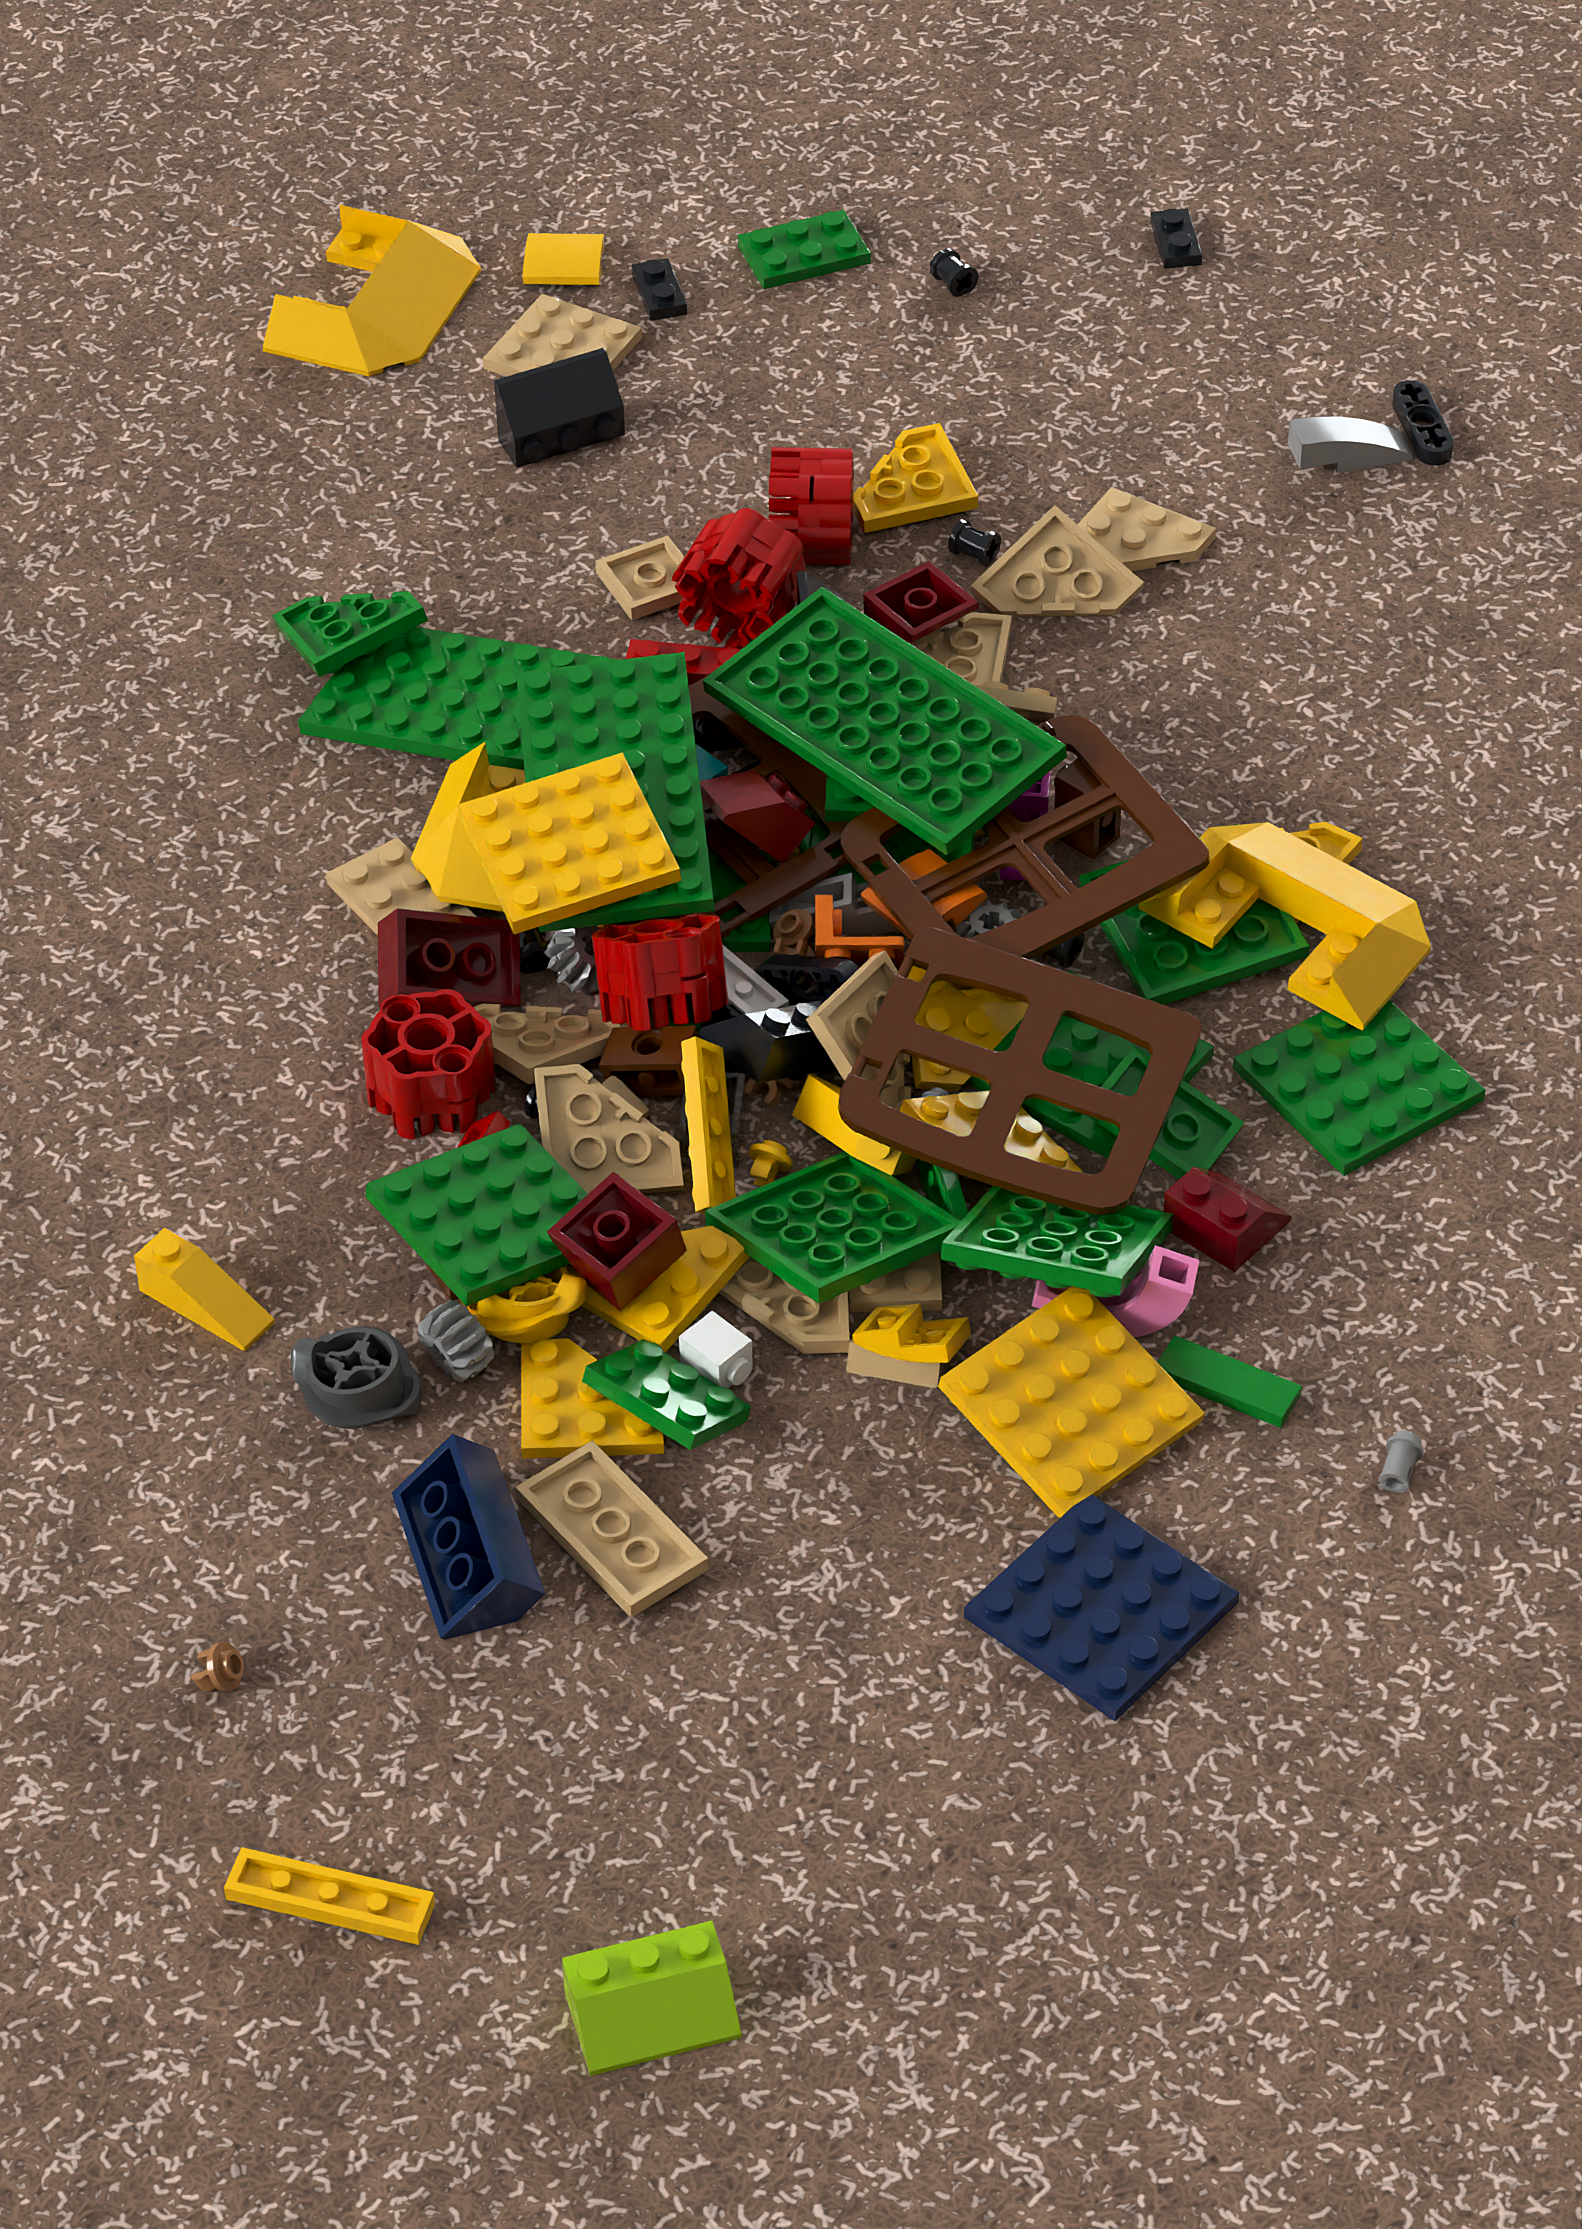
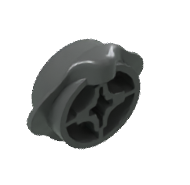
[291,1326,421,1429]

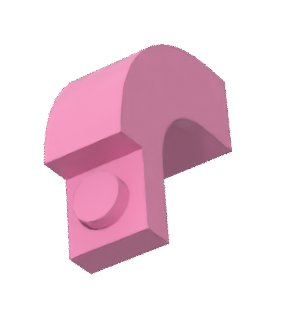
[1032,1245,1199,1337]

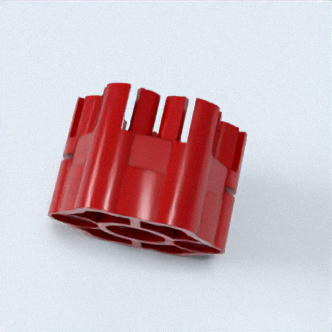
[769,447,854,565]
[672,508,805,649]
[592,913,729,1031]
[361,989,496,1139]

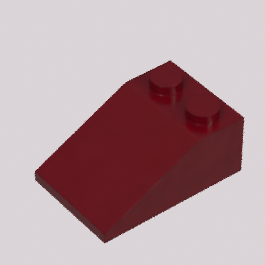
[378,908,521,1008]

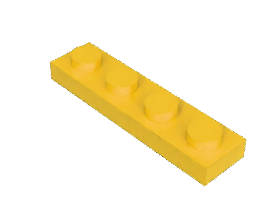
[681,1036,736,1215]
[224,1847,435,1945]

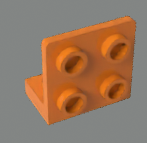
[815,895,904,978]

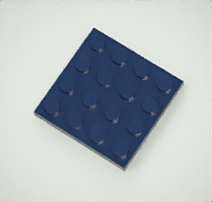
[964,1495,1240,1721]

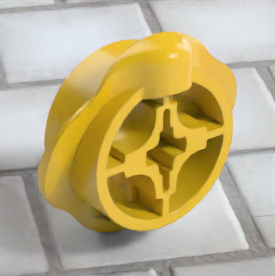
[461,1265,587,1343]

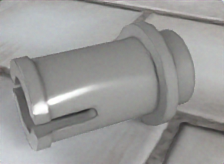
[1378,1430,1424,1493]

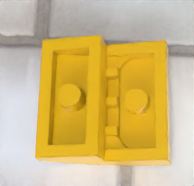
[523,233,604,285]
[852,1303,971,1363]

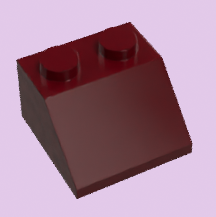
[863,561,979,643]
[700,769,815,864]
[1163,1167,1292,1273]
[547,1171,687,1311]

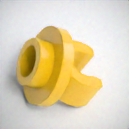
[748,1140,793,1187]

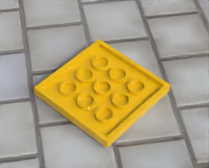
[458,752,682,934]
[938,1286,1205,1518]

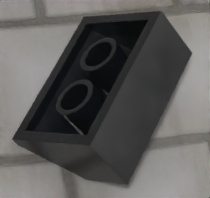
[494,348,625,468]
[699,999,836,1083]

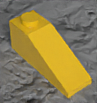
[792,1074,916,1176]
[134,1228,275,1351]

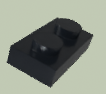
[1150,208,1202,269]
[631,258,687,321]

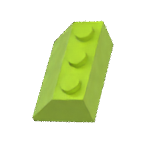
[562,1921,742,2076]

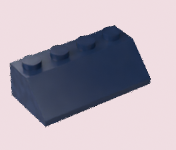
[392,1434,546,1640]

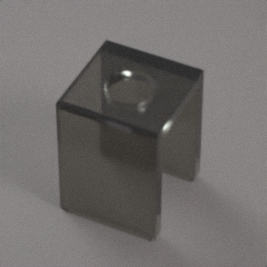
[679,1073,746,1169]

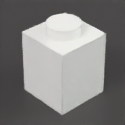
[679,1311,753,1389]

